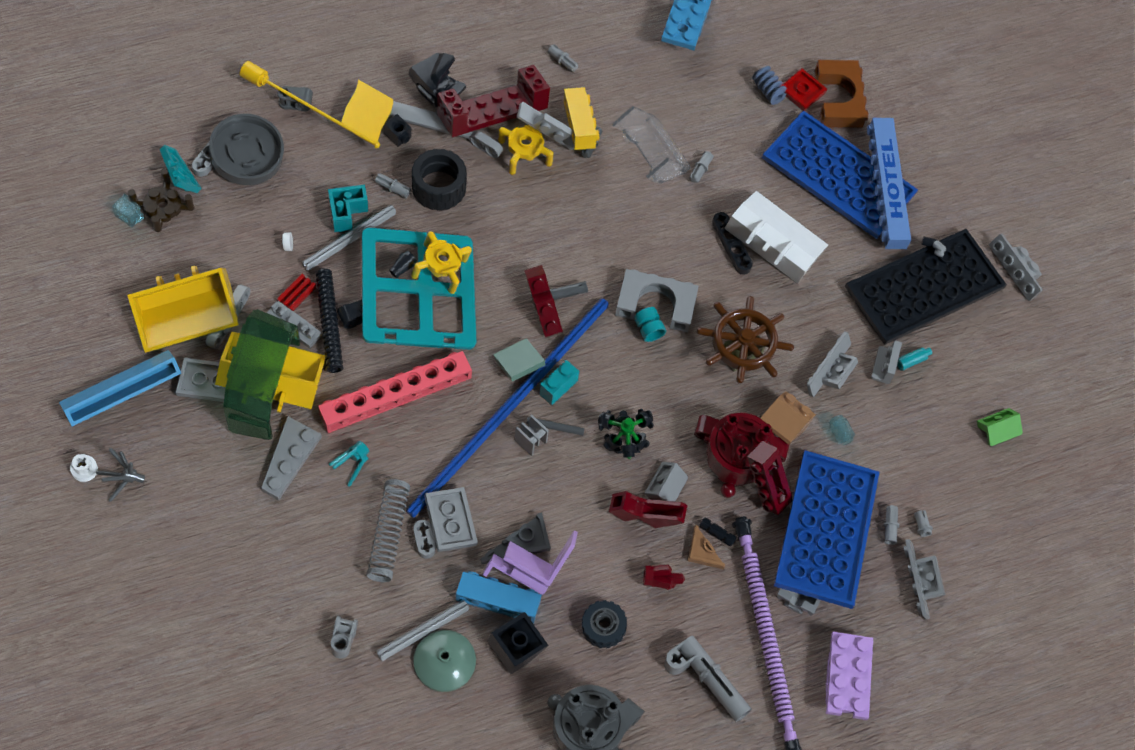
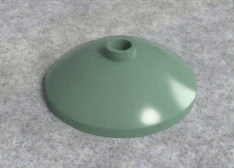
[413,630,476,692]

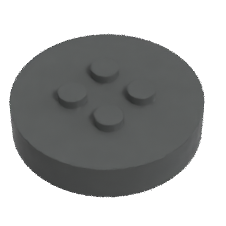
[209,114,284,185]

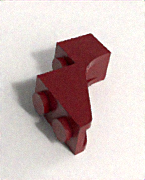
[524,265,563,337]
[609,491,688,529]

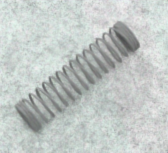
[366,479,410,582]

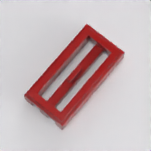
[277,274,317,311]

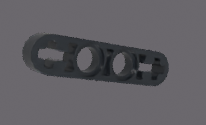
[712,212,753,275]

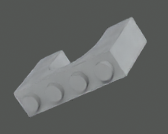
[615,269,699,333]

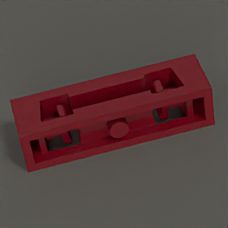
[747,441,793,515]

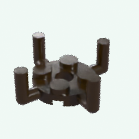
[128,168,194,232]

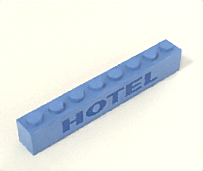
[867,118,911,249]

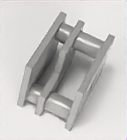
[515,414,549,456]

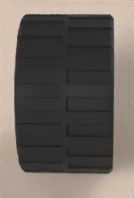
[412,149,467,211]

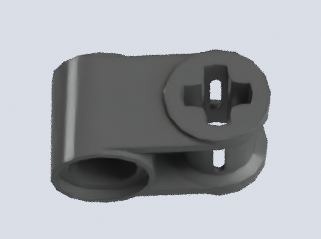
[277,86,313,111]

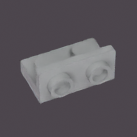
[871,340,902,384]

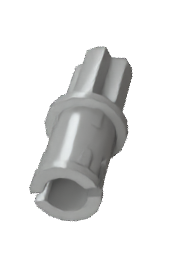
[548,44,578,72]
[689,151,714,183]
[375,173,411,199]
[884,505,900,545]

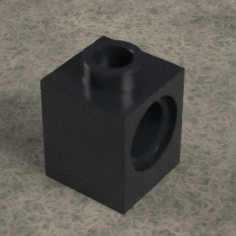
[384,114,412,147]

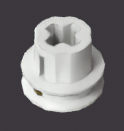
[70,454,98,482]

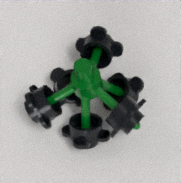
[598,408,654,459]

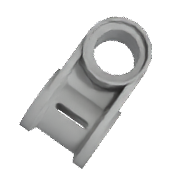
[331,616,358,659]

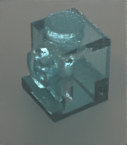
[112,194,144,227]

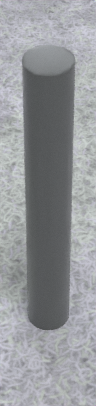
[526,417,585,436]

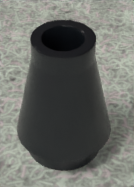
[389,251,417,278]

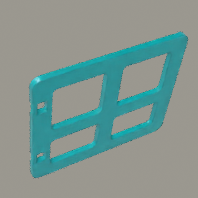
[362,228,477,350]

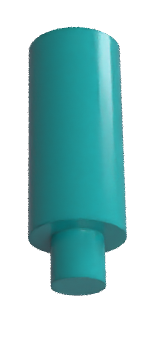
[897,347,933,371]

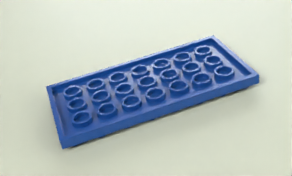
[762,110,918,239]
[774,450,880,609]

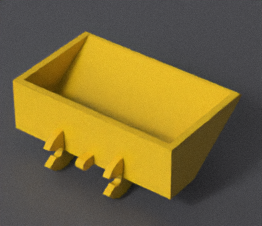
[127,265,239,353]
[215,331,325,413]

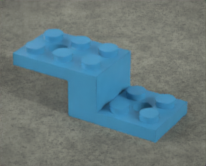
[661,0,712,50]

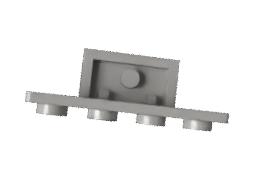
[517,102,574,150]
[989,234,1042,301]
[807,332,858,397]
[904,539,946,619]

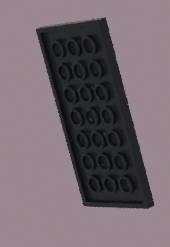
[845,229,1007,345]

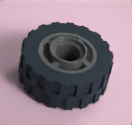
[582,600,627,648]

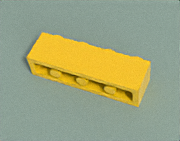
[563,87,599,150]

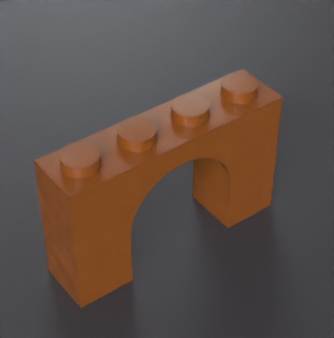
[814,60,869,128]

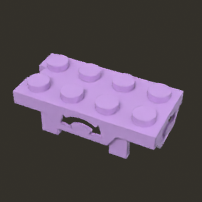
[825,632,873,720]

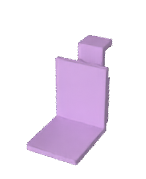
[483,530,578,595]

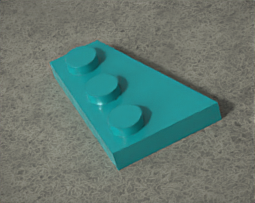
[159,145,202,193]

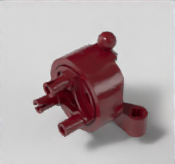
[694,413,790,498]

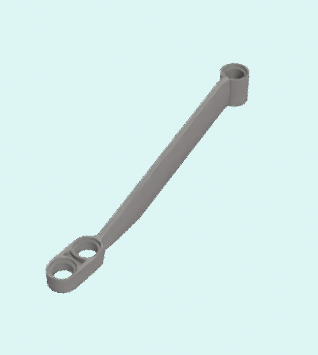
[348,91,503,158]

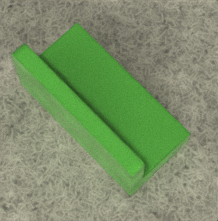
[977,408,1023,446]

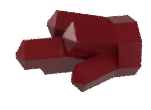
[643,564,685,590]

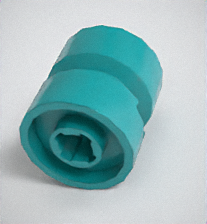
[634,307,667,342]

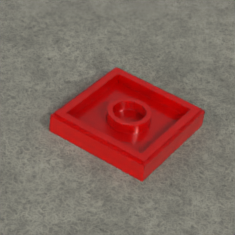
[781,68,827,111]

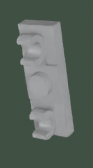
[266,301,322,349]

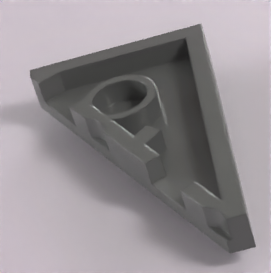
[480,513,551,565]

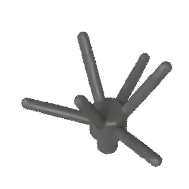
[96,448,145,502]

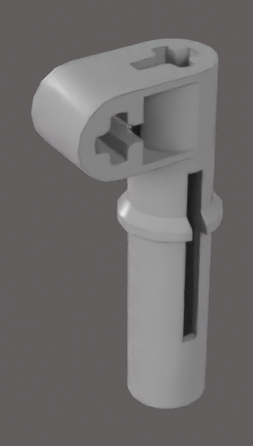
[664,636,752,722]

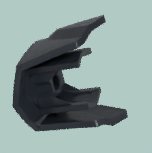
[408,53,467,108]

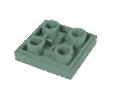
[493,338,546,382]

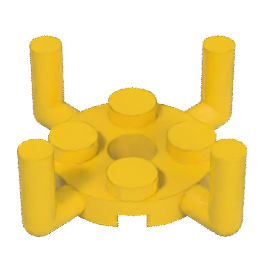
[498,125,554,175]
[411,231,472,294]

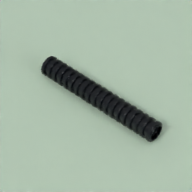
[315,268,344,373]

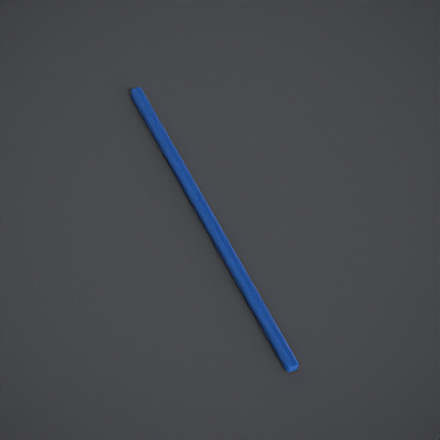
[407,298,609,517]

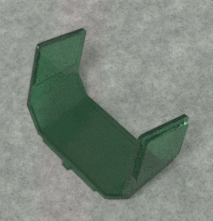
[223,309,300,440]

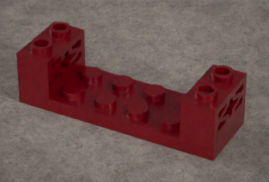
[437,65,550,137]

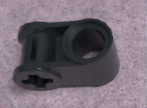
[337,299,362,329]

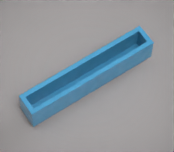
[59,350,182,426]

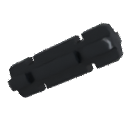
[699,517,736,546]

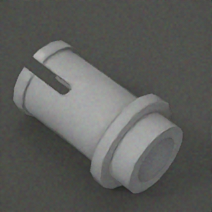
[914,510,933,537]

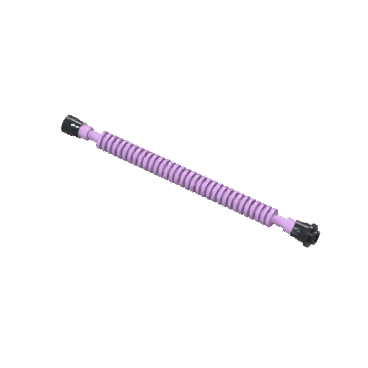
[732,516,802,750]

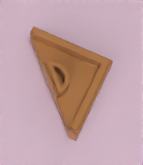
[688,525,725,569]

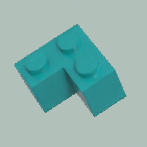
[328,184,368,232]

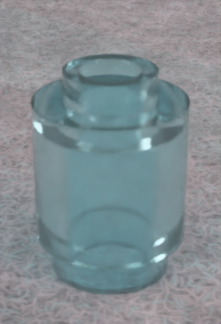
[829,415,855,445]

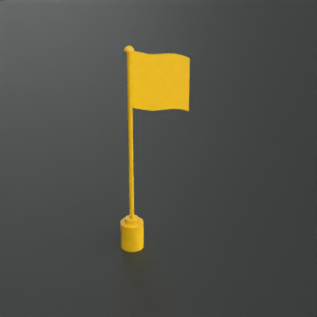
[240,61,393,148]

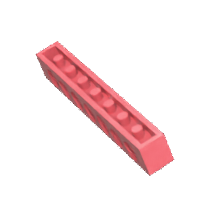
[318,351,472,433]

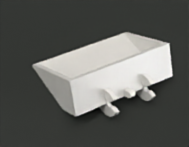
[725,191,828,283]

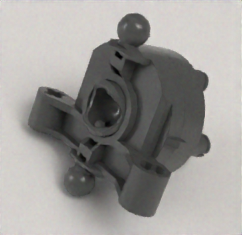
[547,685,645,750]

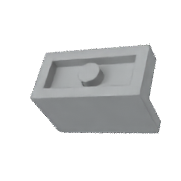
[645,462,688,502]

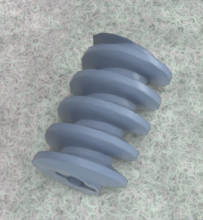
[752,66,787,105]

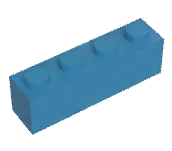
[455,571,542,624]

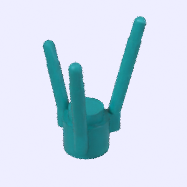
[329,441,369,487]

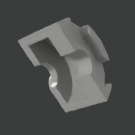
[777,588,821,615]

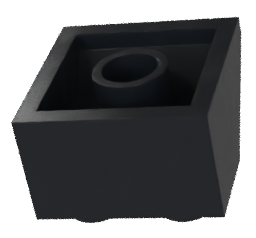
[487,612,548,675]

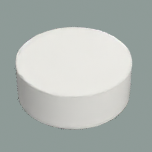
[282,232,293,251]

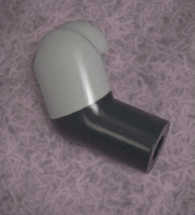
[921,236,946,257]

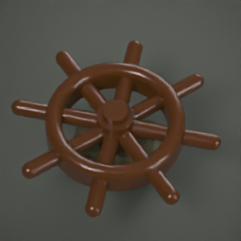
[696,296,794,383]

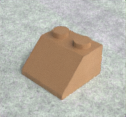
[760,391,816,445]

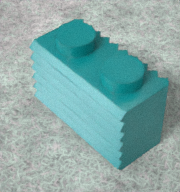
[539,360,580,405]

